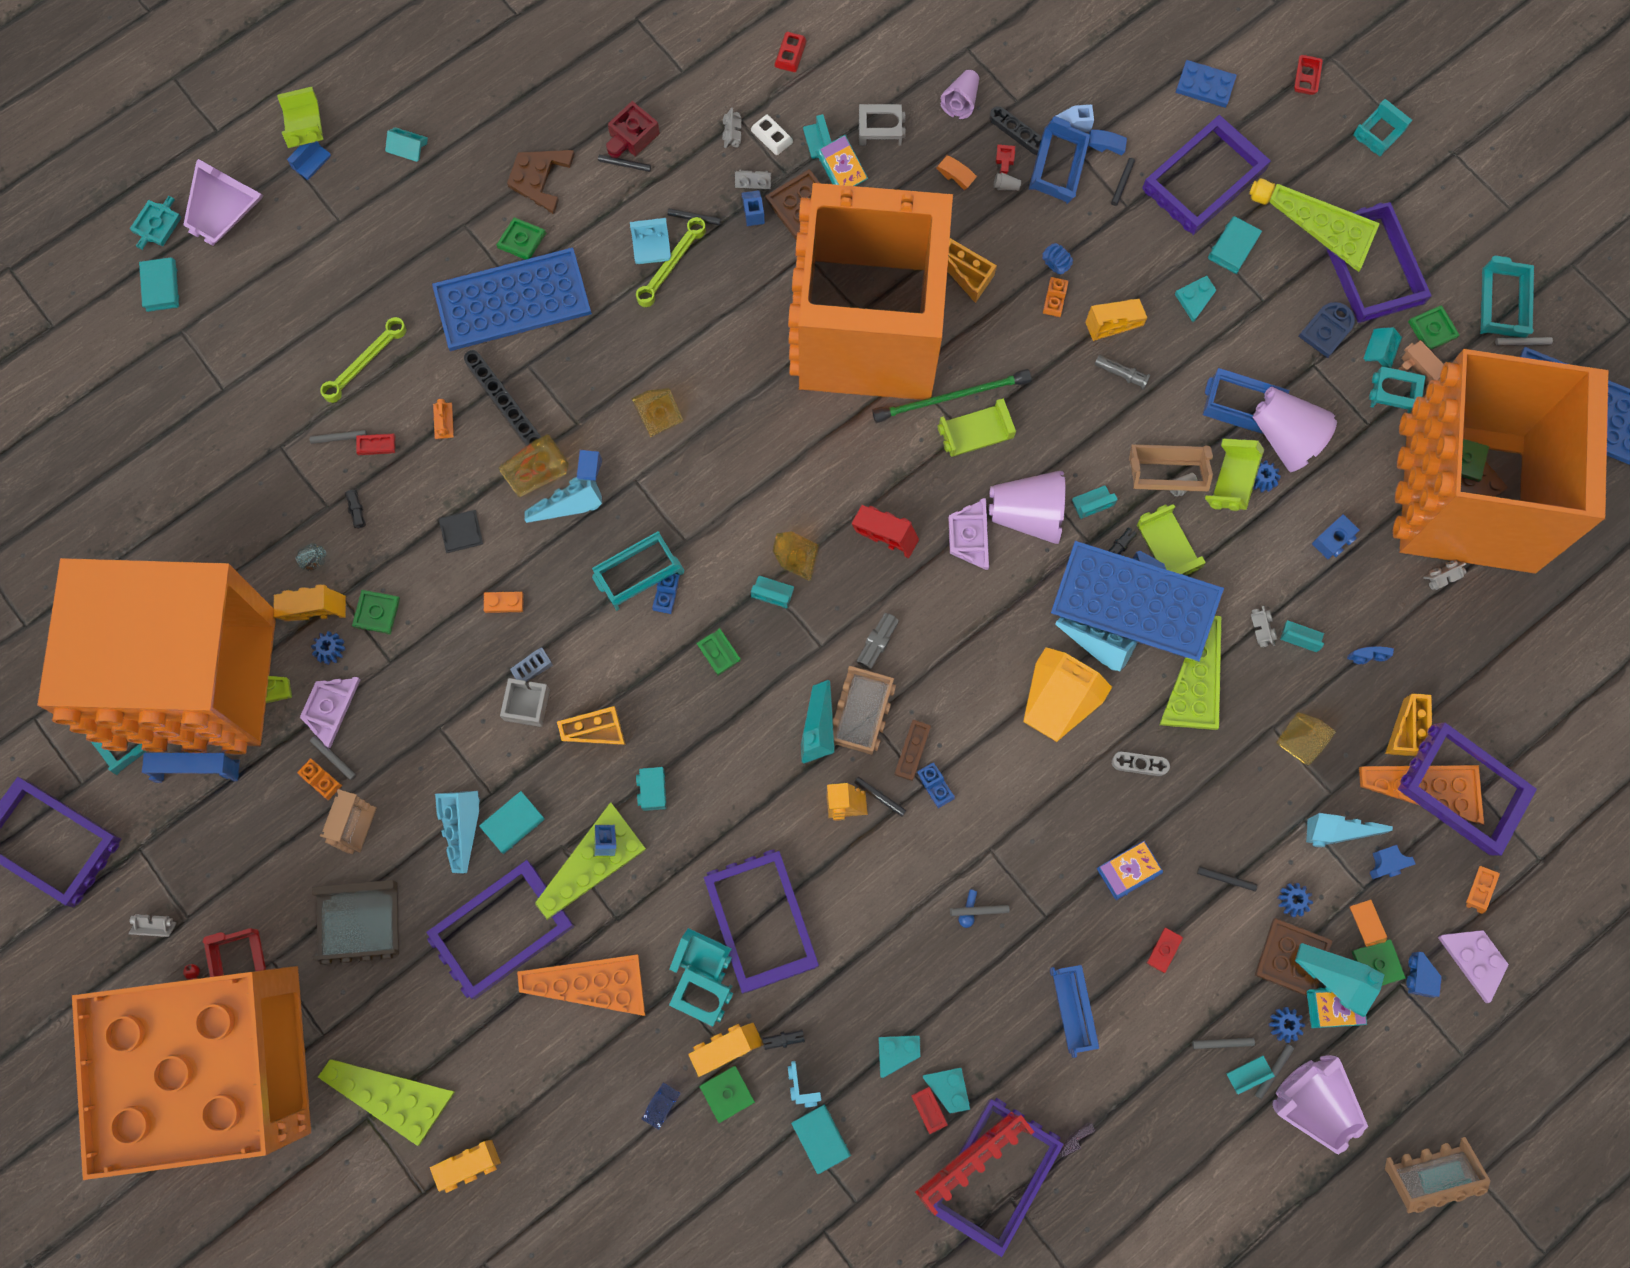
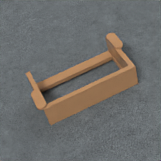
[1129,445,1213,491]

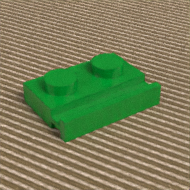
[696,628,741,676]

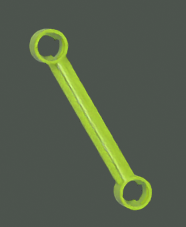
[636,217,706,307]
[320,317,406,403]

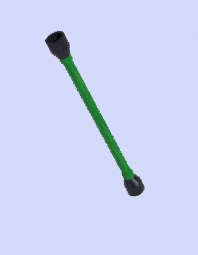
[872,369,1032,423]

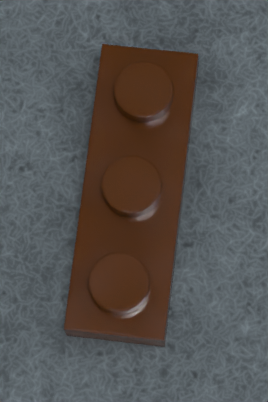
[894,720,931,781]

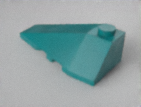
[801,680,835,763]
[1295,943,1384,1017]

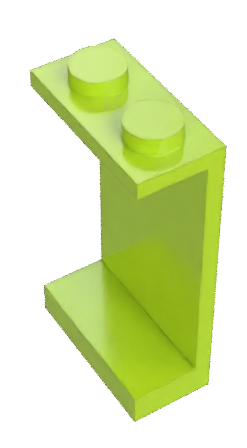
[277,87,323,148]
[937,398,1016,457]
[1205,439,1264,511]
[1137,504,1206,576]

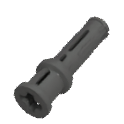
[1095,354,1151,390]

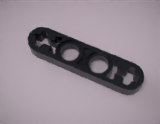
[989,106,1042,155]

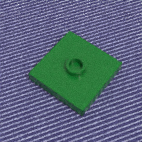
[496,217,546,260]
[1408,305,1460,350]
[1461,439,1489,482]
[352,590,400,634]
[1351,939,1405,985]
[699,1066,755,1123]

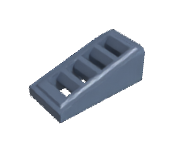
[510,647,553,682]

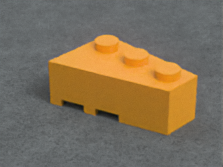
[947,238,997,303]
[1085,299,1147,341]
[274,585,346,621]
[1385,694,1432,756]
[557,706,626,745]
[827,783,868,821]
[688,1023,764,1077]
[430,1140,501,1193]

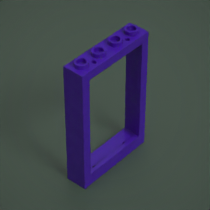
[1142,115,1271,235]
[1325,202,1431,323]
[1398,723,1537,855]
[0,777,121,907]
[704,850,819,994]
[426,860,575,999]
[927,1098,1064,1257]

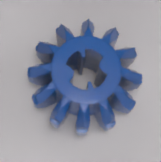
[1042,243,1073,274]
[1253,460,1281,493]
[311,631,345,665]
[1278,883,1313,917]
[1269,1007,1305,1043]

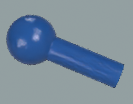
[959,890,977,928]

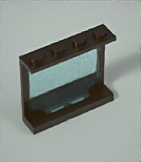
[312,880,399,965]

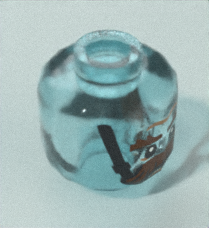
[296,543,326,571]

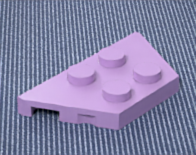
[948,498,989,570]
[300,677,360,748]
[1438,930,1509,1003]

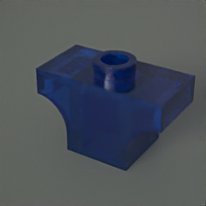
[642,1082,681,1130]

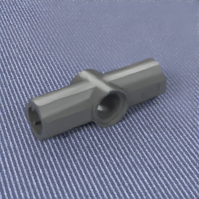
[857,613,899,670]

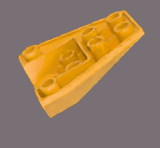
[1023,647,1112,742]

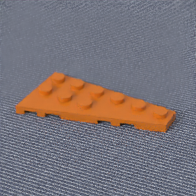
[1359,765,1484,825]
[517,955,646,1016]

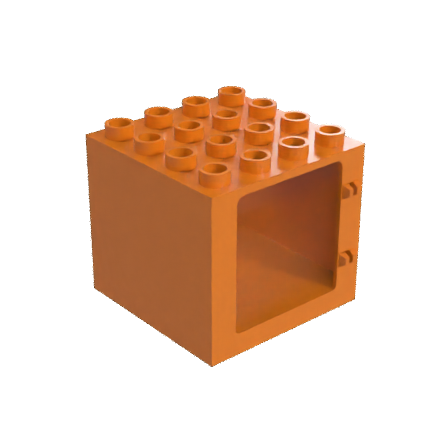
[788,183,953,400]
[1393,349,1608,574]
[38,558,276,755]
[72,966,311,1180]

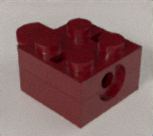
[606,101,660,158]

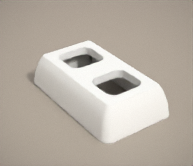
[751,114,793,155]

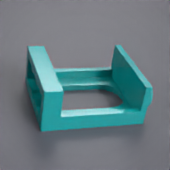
[1353,99,1412,157]
[1369,366,1425,413]
[669,965,733,1026]

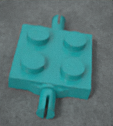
[130,196,182,250]

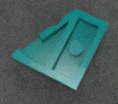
[1175,276,1216,322]
[878,1036,921,1078]
[922,1068,970,1113]

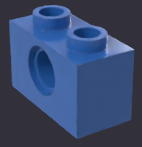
[1312,514,1359,559]

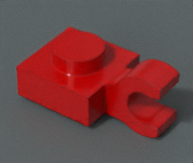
[996,145,1015,174]

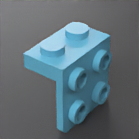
[630,218,671,264]
[788,1061,821,1108]

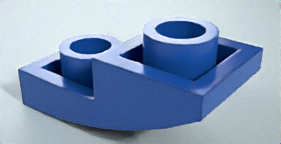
[1088,130,1127,155]
[652,573,680,614]
[1347,647,1394,664]
[917,762,955,808]

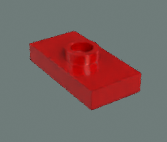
[356,434,395,455]
[1146,928,1183,973]
[911,1086,948,1134]

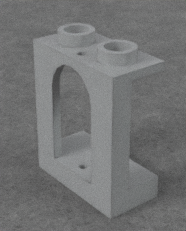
[859,104,905,145]

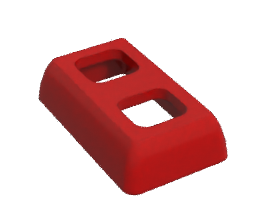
[774,32,807,72]
[1294,55,1323,95]

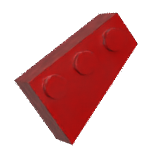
[852,505,919,558]

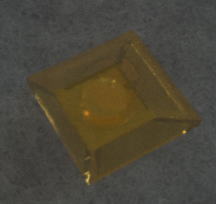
[631,388,683,437]
[773,531,818,580]
[1276,712,1336,766]

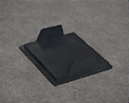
[439,510,483,554]

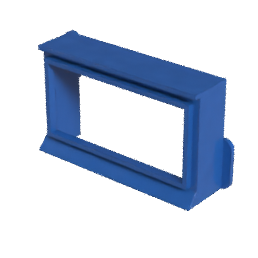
[1028,116,1090,204]
[1203,368,1290,434]
[142,753,240,783]
[1050,965,1100,1058]

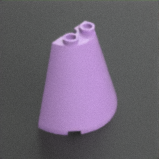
[184,159,263,246]
[1253,387,1337,472]
[989,471,1065,544]
[1273,1055,1368,1155]

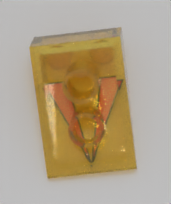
[498,434,569,497]

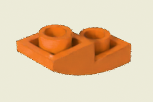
[936,155,977,190]
[1043,277,1068,317]
[297,758,342,800]

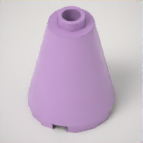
[940,70,979,119]

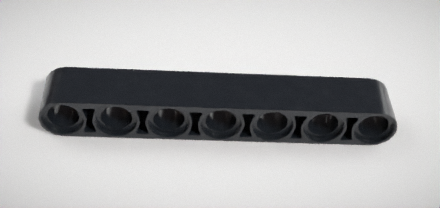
[464,350,545,456]

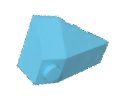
[525,477,602,523]
[1055,617,1138,671]
[435,791,480,873]
[1306,813,1393,847]

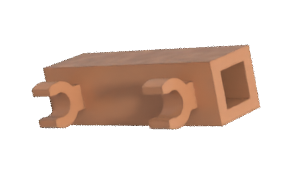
[1398,340,1444,386]

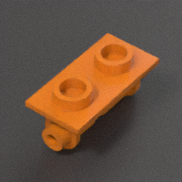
[433,399,454,439]

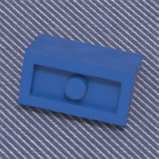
[287,141,331,180]

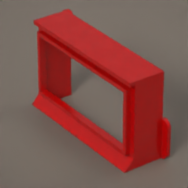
[203,928,266,977]

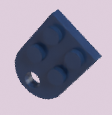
[1298,302,1355,358]

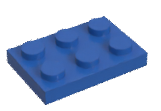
[1175,60,1237,108]

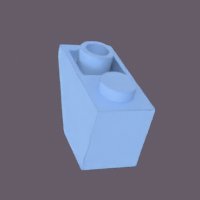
[1056,105,1094,132]

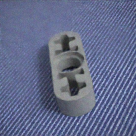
[1112,752,1170,776]

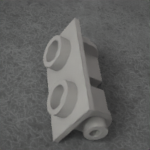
[722,108,741,148]
[735,169,771,189]
[1423,560,1466,590]
[1251,606,1277,647]
[129,914,177,937]

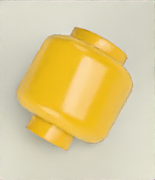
[1249,178,1275,205]

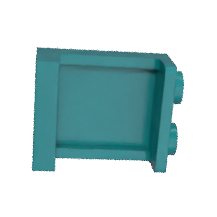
[669,928,732,983]

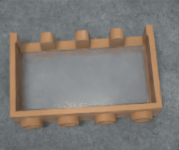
[833,666,896,755]
[320,789,377,854]
[1385,1137,1490,1213]

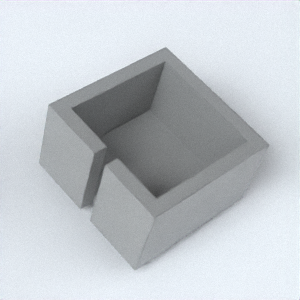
[500,678,550,727]

